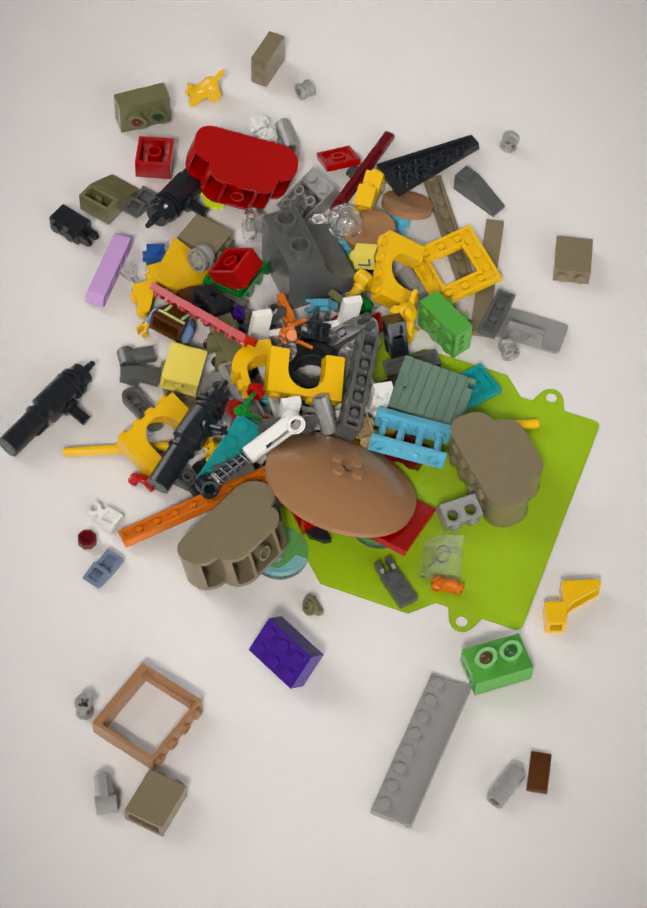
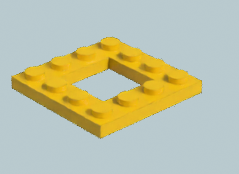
[412,224,502,303]

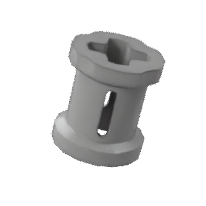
[74,694,94,720]

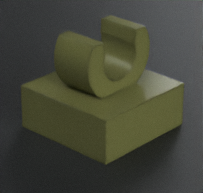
[328,289,344,313]

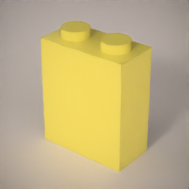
[159,342,208,397]

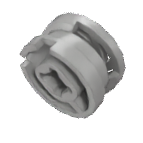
[187,244,215,273]

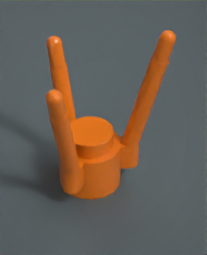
[277,318,313,349]

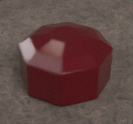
[78,530,97,550]

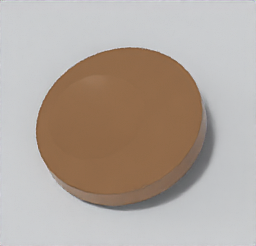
[381,190,433,220]
[343,210,396,250]

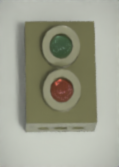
[114,82,171,133]
[203,313,250,377]

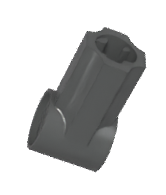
[117,346,156,368]

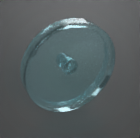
[262,527,308,580]

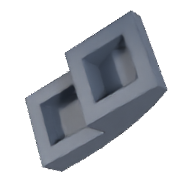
[82,548,125,589]

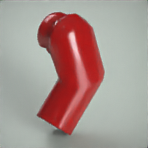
[128,472,155,492]

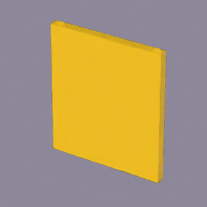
[153,237,209,294]

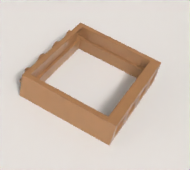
[92,663,203,770]

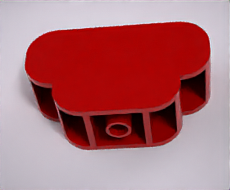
[185,126,298,212]

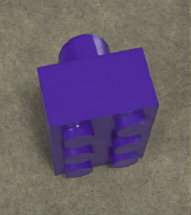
[249,616,324,689]

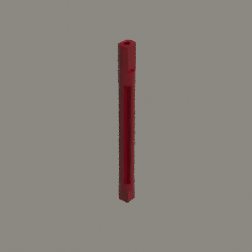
[330,131,395,216]

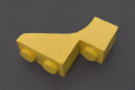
[353,169,386,211]
[130,262,165,323]
[542,578,601,633]

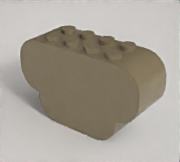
[448,412,543,527]
[177,481,287,590]

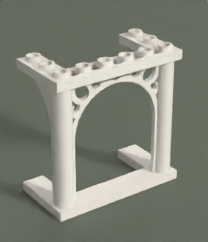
[248,295,394,430]

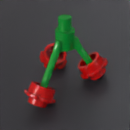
[225,383,274,424]

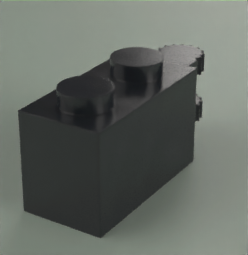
[49,204,99,247]

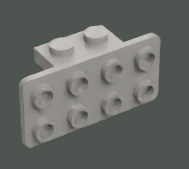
[496,308,568,354]

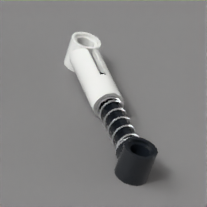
[195,409,305,499]

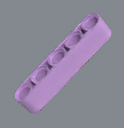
[85,233,133,307]

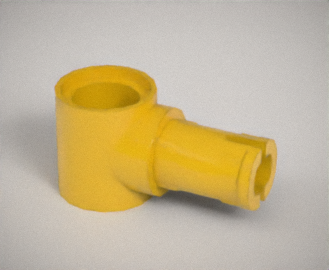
[344,269,374,298]

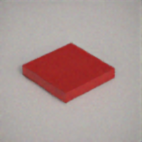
[316,145,361,172]

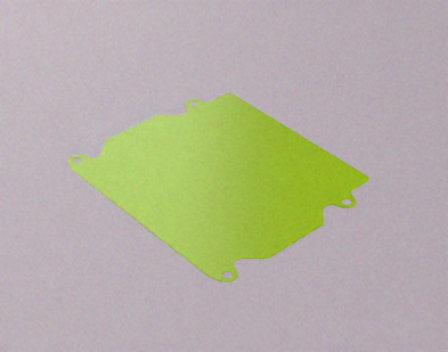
[270,334,599,632]

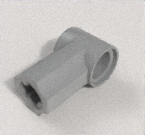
[93,772,118,815]

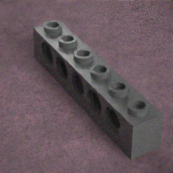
[335,329,380,441]

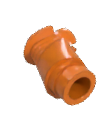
[430,575,465,595]

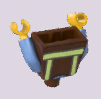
[136,304,194,346]

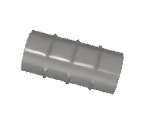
[275,118,300,153]
[398,266,429,303]
[312,393,337,435]
[487,765,525,809]

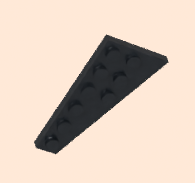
[376,134,479,197]

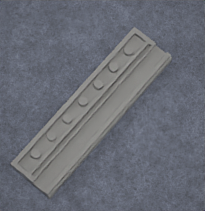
[370,673,472,829]

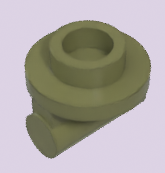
[302,595,324,616]

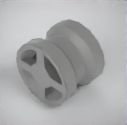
[294,79,315,100]
[499,131,520,153]
[498,338,520,361]

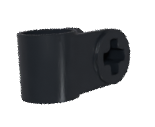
[294,321,331,344]

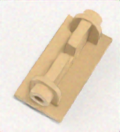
[358,411,378,447]

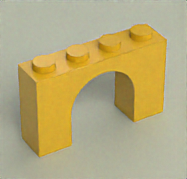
[371,230,424,309]
[263,346,345,408]
[115,392,188,477]

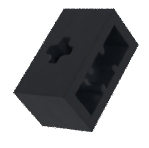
[193,284,232,317]

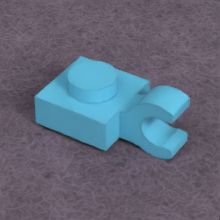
[304,298,338,314]

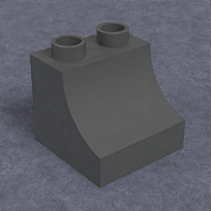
[262,206,355,310]

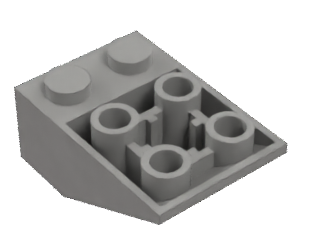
[276,167,340,222]

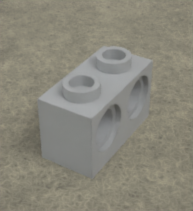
[436,493,483,532]

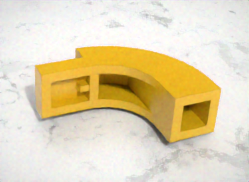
[230,339,272,398]

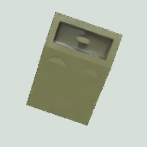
[79,174,140,225]

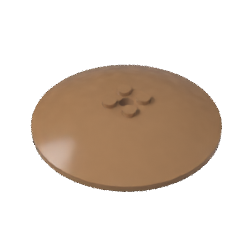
[265,432,416,538]

